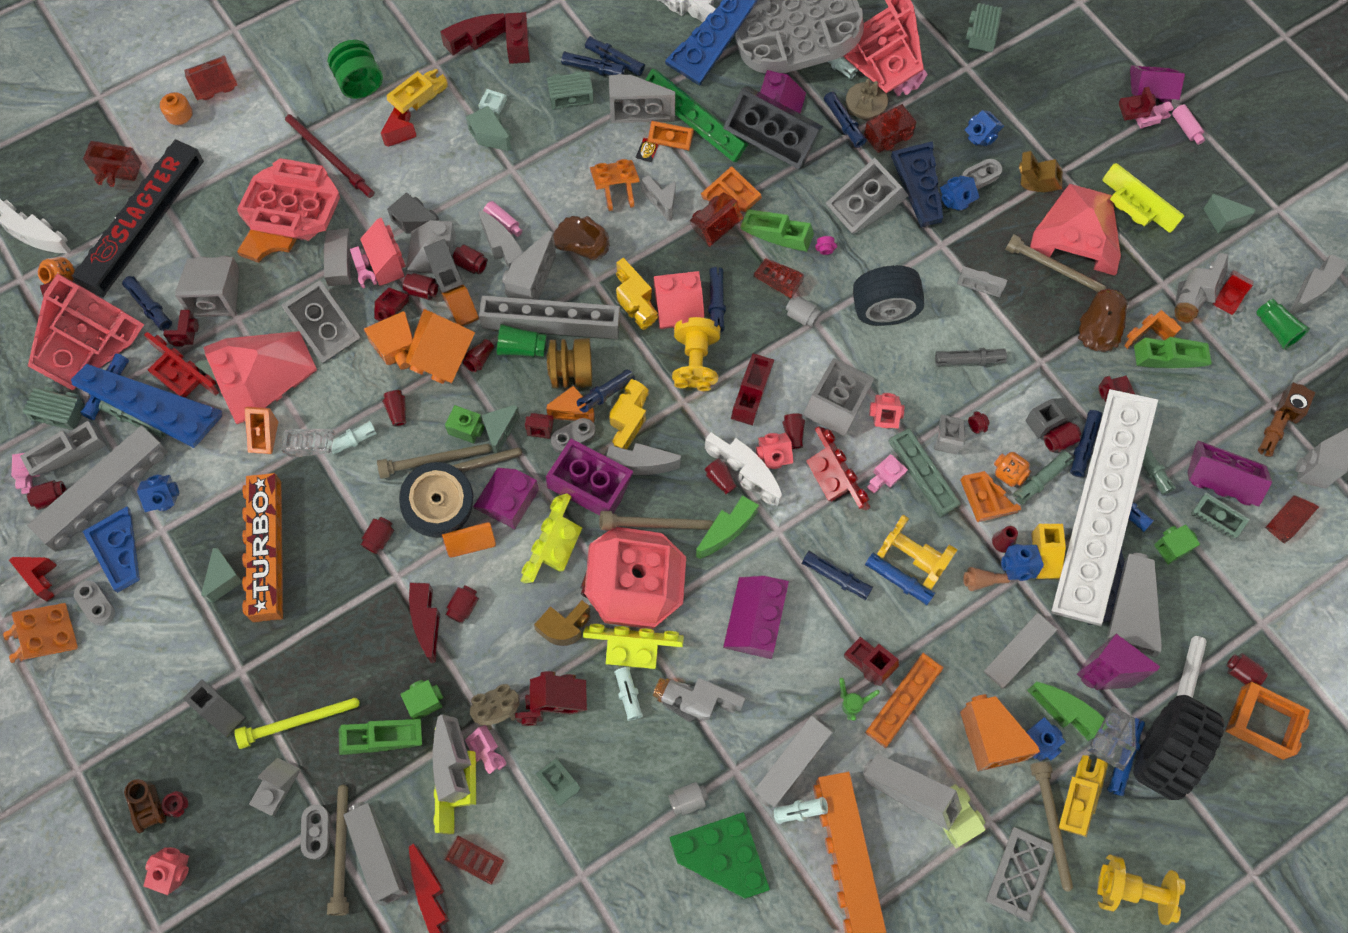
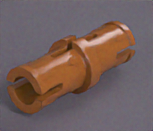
[1258,411,1290,457]

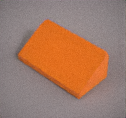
[647,121,694,151]
[442,522,496,558]

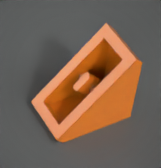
[440,285,479,326]
[546,386,595,423]
[245,407,278,454]

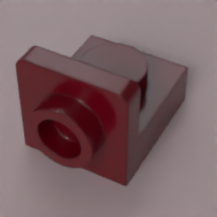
[1119,87,1156,121]
[374,287,409,321]
[1099,375,1135,402]
[525,413,554,439]
[515,686,543,726]

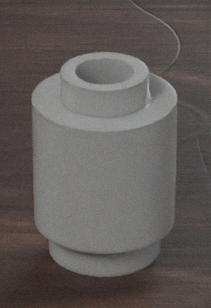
[786,296,821,327]
[668,782,709,816]

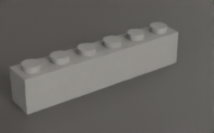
[479,296,620,339]
[27,425,168,552]

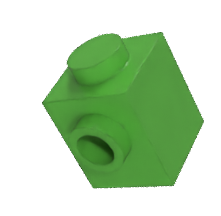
[445,405,484,444]
[1154,524,1200,565]
[400,680,443,719]

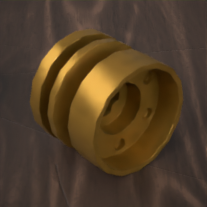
[547,338,592,389]

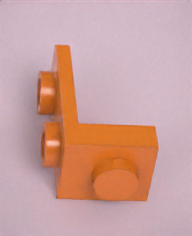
[1124,310,1182,349]

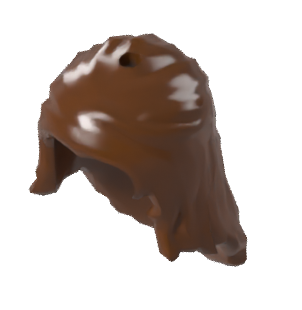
[553,216,610,260]
[1078,289,1128,353]

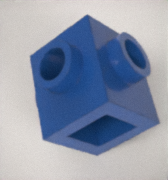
[965,110,1004,146]
[940,176,980,211]
[137,474,179,512]
[1001,544,1044,581]
[1026,717,1066,761]

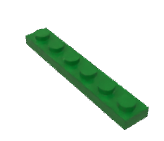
[645,69,748,162]

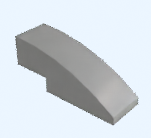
[478,211,522,270]
[324,228,352,287]
[1290,254,1348,314]
[20,421,107,476]
[606,443,681,475]
[983,613,1057,689]
[433,715,471,803]

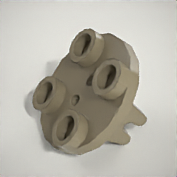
[846,79,888,121]
[470,684,520,730]

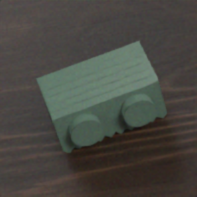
[965,3,1002,52]
[547,71,594,109]
[23,386,85,430]
[1191,493,1250,540]

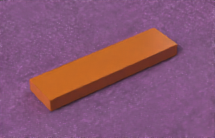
[865,653,944,749]

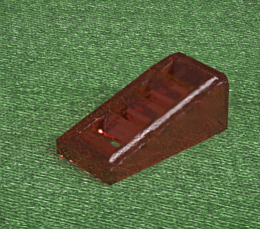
[753,258,804,298]
[443,835,504,885]

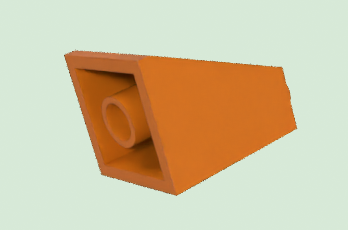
[405,309,475,384]
[960,694,1040,772]

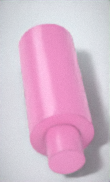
[1172,104,1205,145]
[483,201,522,237]

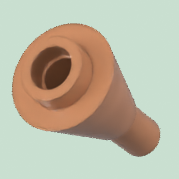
[963,567,1010,591]

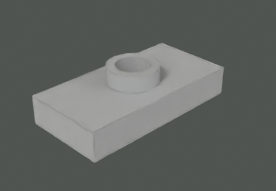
[957,266,1007,297]

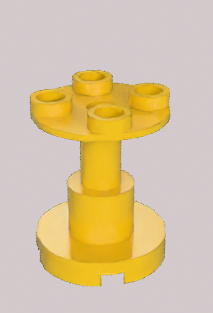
[672,317,720,391]
[877,515,958,590]
[1097,855,1185,925]

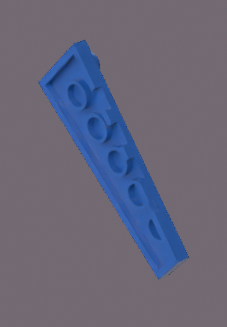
[665,0,758,86]
[71,364,222,448]

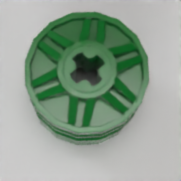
[327,39,383,99]

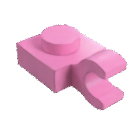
[894,70,928,96]
[1135,102,1174,129]
[350,246,377,289]
[11,453,40,494]
[867,454,908,494]
[465,725,506,774]

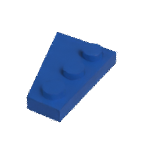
[82,506,140,593]

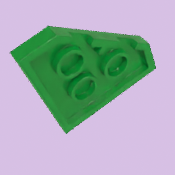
[669,812,770,899]

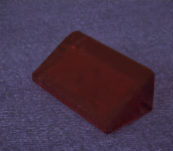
[1265,495,1319,544]

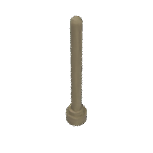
[1005,234,1106,292]
[377,444,492,479]
[409,447,522,474]
[599,511,714,531]
[1030,761,1073,892]
[327,784,349,916]

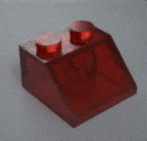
[689,192,743,247]

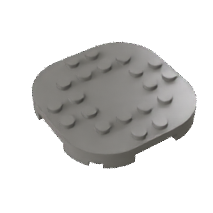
[735,0,864,73]

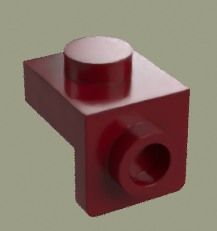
[163,310,199,347]

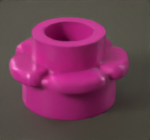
[815,236,837,255]

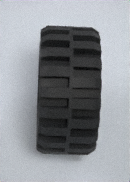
[1133,695,1225,800]

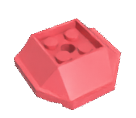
[237,158,340,241]
[584,527,686,629]

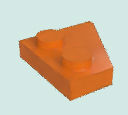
[701,166,762,212]
[960,471,1021,522]

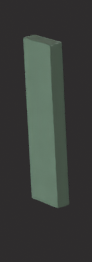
[888,428,961,518]

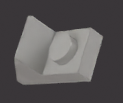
[641,175,676,221]
[934,414,964,454]
[249,758,301,817]

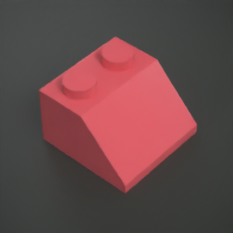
[654,271,704,329]

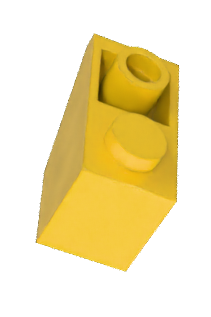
[1031,524,1066,579]

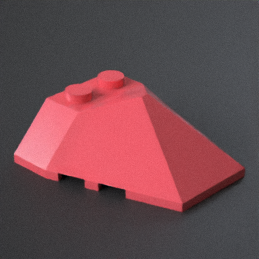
[843,0,924,93]
[1030,184,1121,276]
[28,273,145,390]
[203,331,317,424]

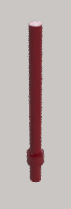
[285,114,375,198]

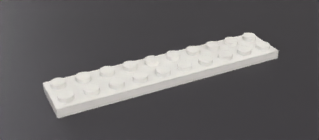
[1051,389,1158,626]

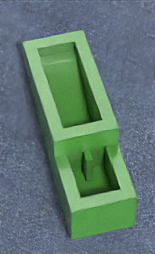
[740,209,814,252]
[1134,337,1212,368]
[696,495,759,559]
[1027,682,1110,741]
[339,719,422,755]

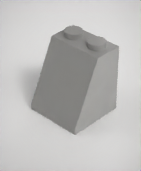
[175,256,239,317]

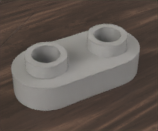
[962,159,1002,190]
[551,418,595,454]
[74,581,115,626]
[301,805,330,860]

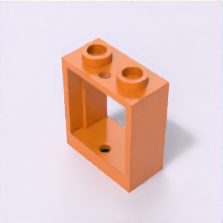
[1225,682,1310,760]

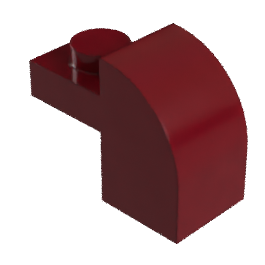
[844,637,899,686]

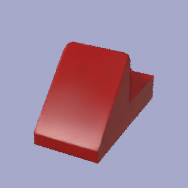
[380,107,416,147]
[1212,270,1253,315]
[9,557,57,602]

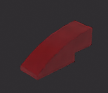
[440,13,506,55]
[731,353,774,426]
[409,583,441,663]

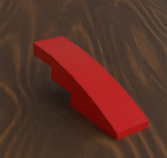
[409,843,450,933]

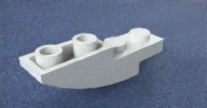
[657,0,716,22]
[0,199,71,253]
[705,432,782,506]

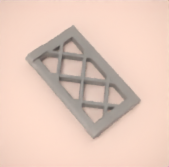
[985,827,1055,922]

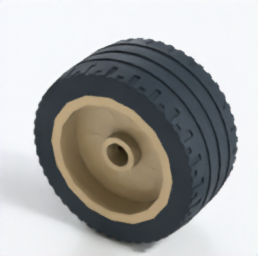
[399,462,473,537]

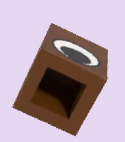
[1274,382,1315,424]

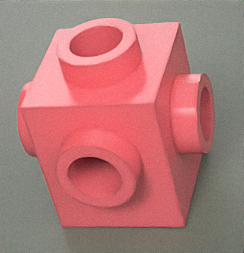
[869,393,904,428]
[756,433,793,469]
[144,847,189,895]

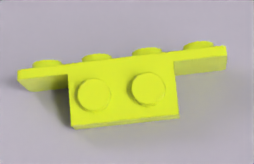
[1102,163,1184,233]
[520,493,582,583]
[583,624,684,669]
[433,727,476,835]

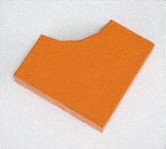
[237,229,297,263]

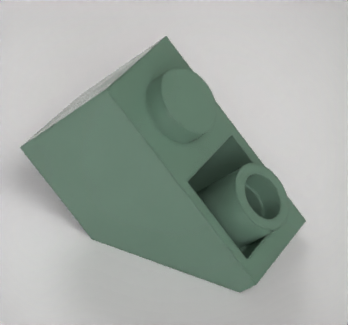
[466,106,512,151]

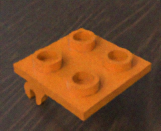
[590,159,640,211]
[3,603,78,663]

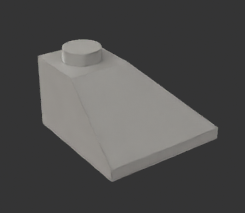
[406,220,456,273]

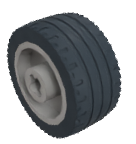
[853,265,924,326]

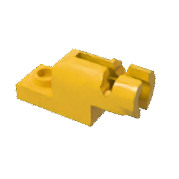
[387,69,448,114]
[616,257,658,330]
[610,379,649,450]
[1059,755,1108,837]

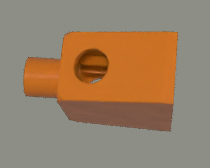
[364,311,413,370]

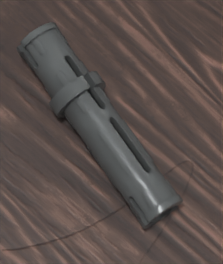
[935,348,1007,366]

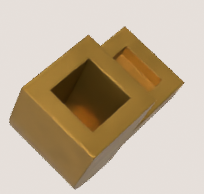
[1019,151,1063,192]
[534,600,591,646]

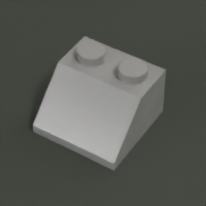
[1296,428,1348,489]

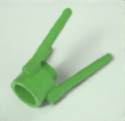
[839,678,880,721]

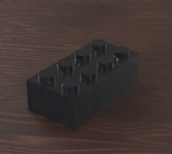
[723,86,823,169]

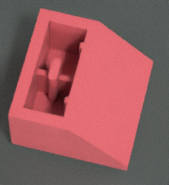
[360,218,406,286]

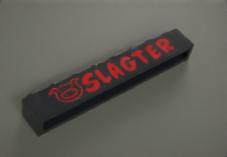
[72,139,204,297]

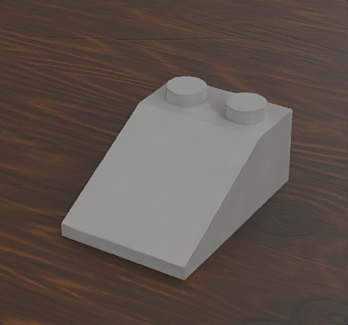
[609,74,675,123]
[825,158,908,234]
[502,231,556,300]
[281,280,361,363]
[803,358,874,436]

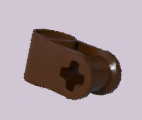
[124,779,167,834]

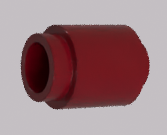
[453,244,488,274]
[403,273,439,300]
[1043,421,1081,452]
[27,480,67,510]
[360,517,395,554]
[445,585,479,624]
[1226,653,1268,686]

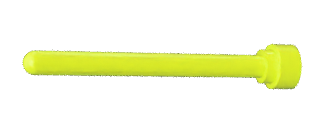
[235,698,360,749]

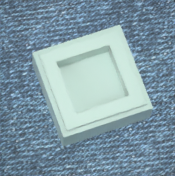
[478,89,507,115]

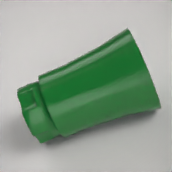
[1256,299,1310,350]
[497,324,546,357]

